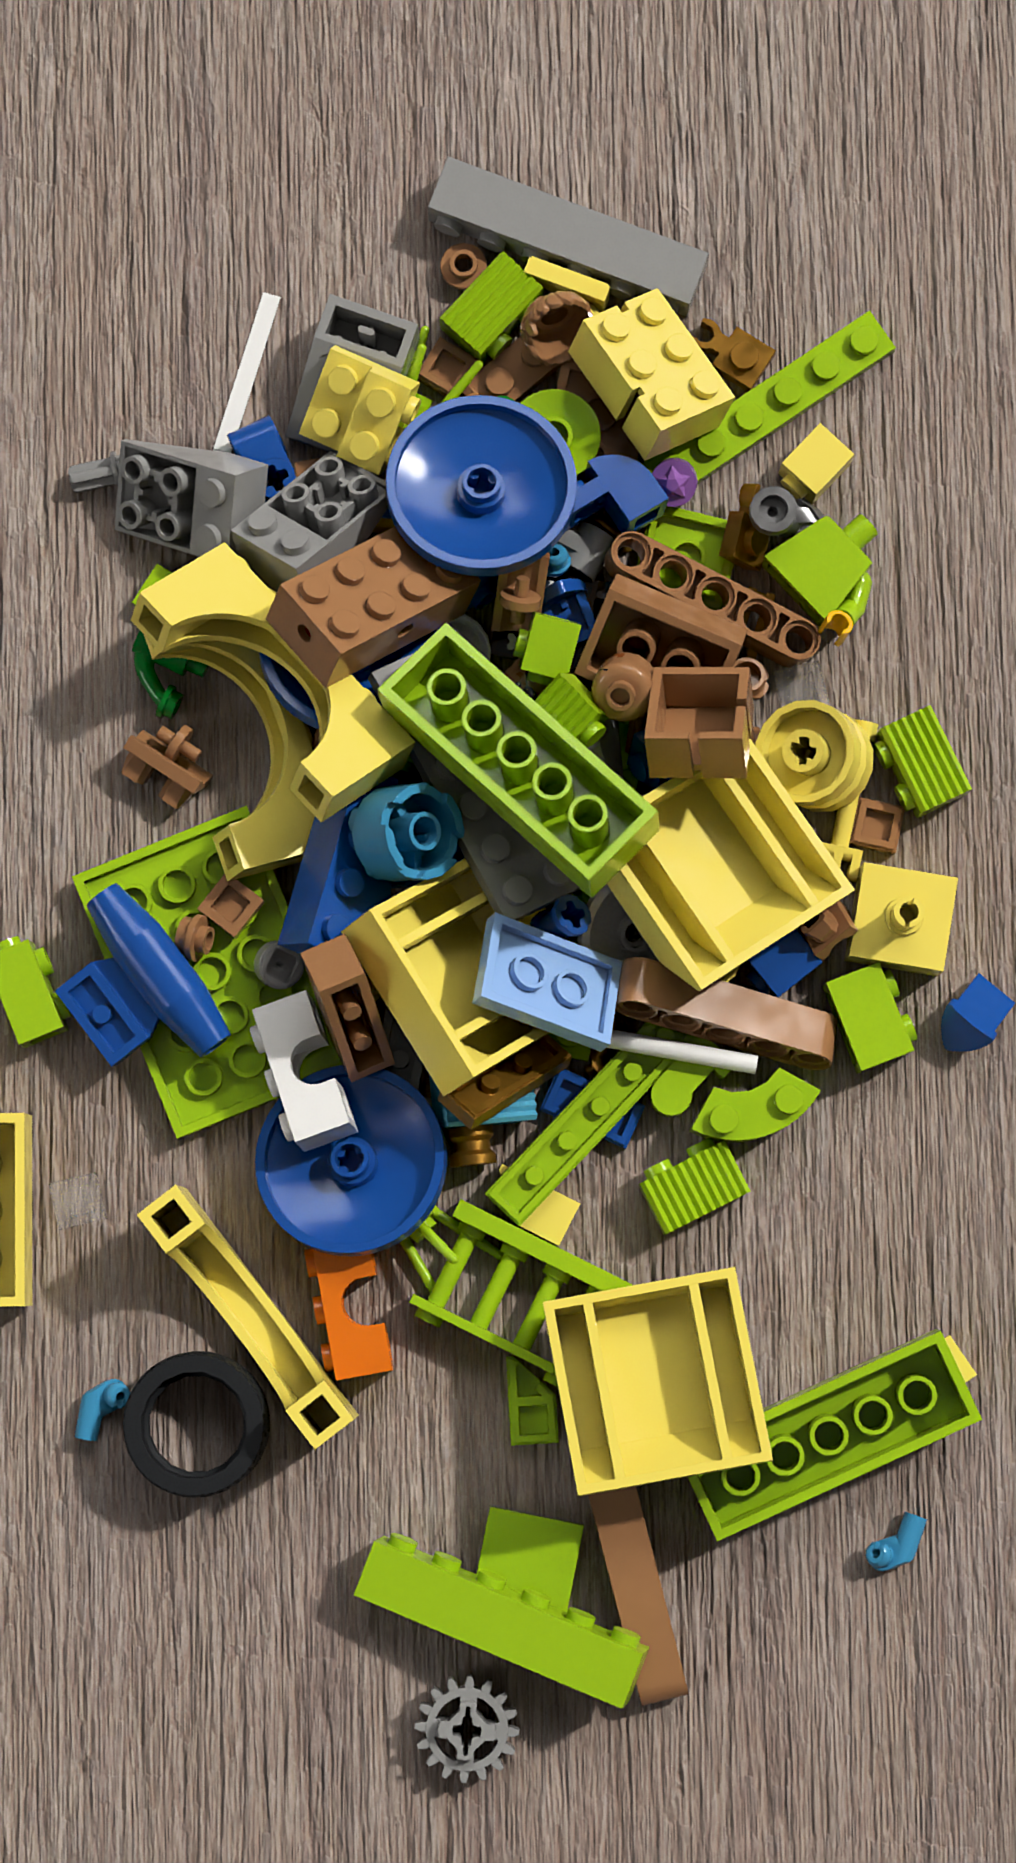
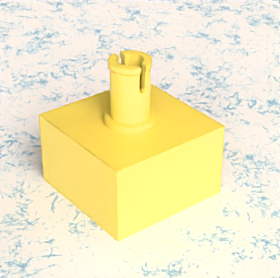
[844,862,958,976]

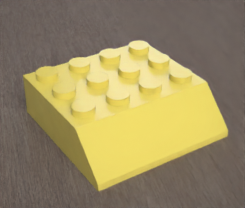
[607,739,855,992]
[341,858,549,1097]
[543,1267,773,1497]

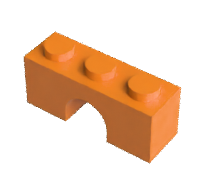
[304,1248,394,1381]

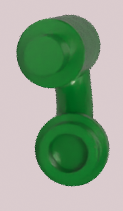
[132,631,209,720]

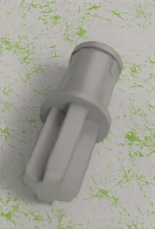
[68,451,120,493]

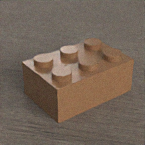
[574,574,748,681]

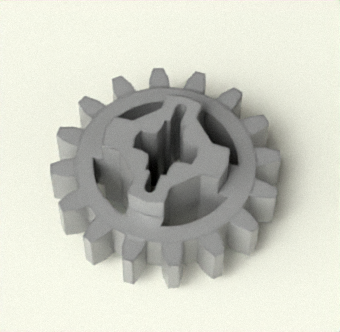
[414,1674,519,1783]

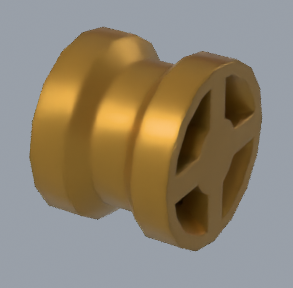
[446,1125,497,1168]

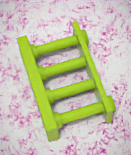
[409,1199,633,1387]

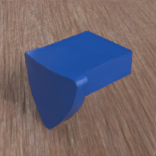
[541,578,596,646]
[941,973,1015,1052]

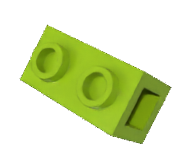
[0,936,72,1048]

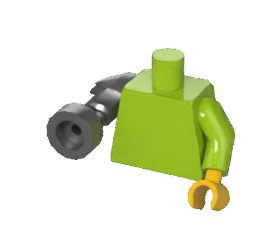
[749,486,878,647]

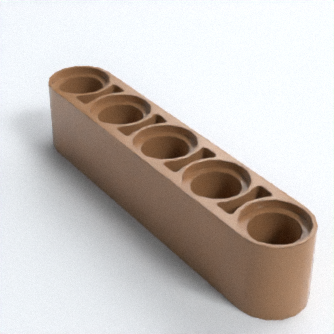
[604,531,821,668]
[616,957,838,1070]
[588,1486,689,1706]

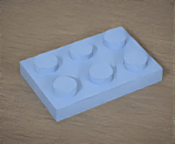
[472,912,622,1052]

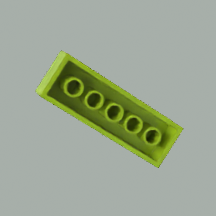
[377,623,660,898]
[688,1329,983,1541]

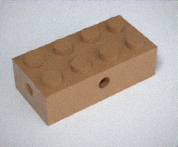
[266,527,481,688]

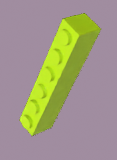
[354,1533,650,1709]

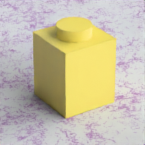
[778,423,854,505]

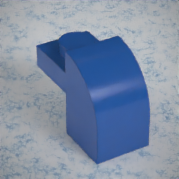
[565,454,669,533]

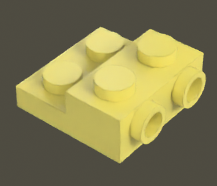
[299,345,421,475]

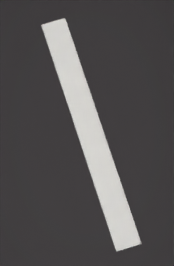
[213,292,281,453]

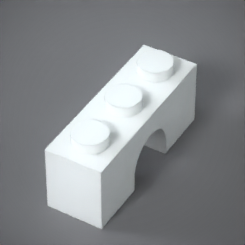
[250,990,358,1152]

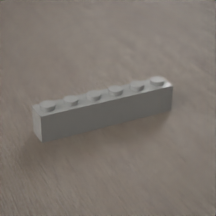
[428,156,709,317]

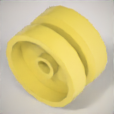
[755,700,873,812]

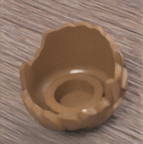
[520,291,593,367]

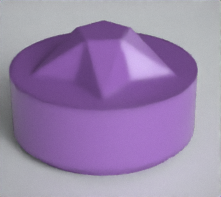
[652,458,698,507]

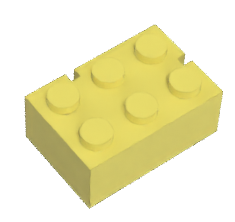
[568,288,735,461]

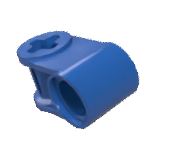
[227,415,296,502]

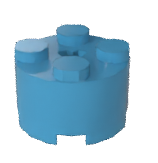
[348,782,465,882]

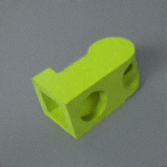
[649,1037,731,1118]

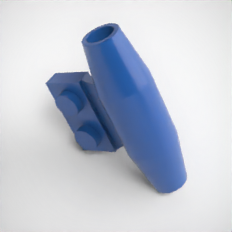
[55,883,231,1067]

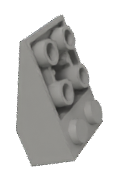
[285,294,420,454]
[115,439,268,557]
[231,451,388,592]

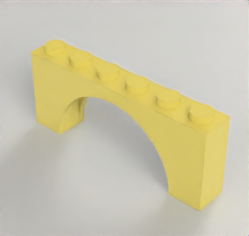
[131,542,415,823]
[144,635,315,882]
[137,1185,359,1450]

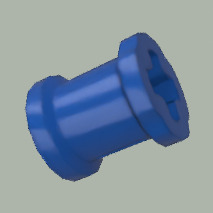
[530,894,592,941]

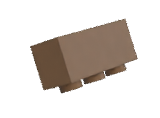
[300,934,395,1082]

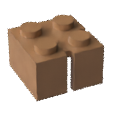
[644,667,754,778]

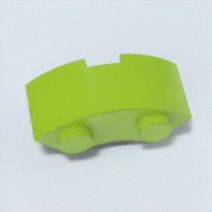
[689,1068,821,1143]

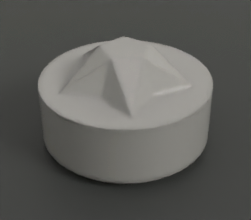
[254,940,304,989]

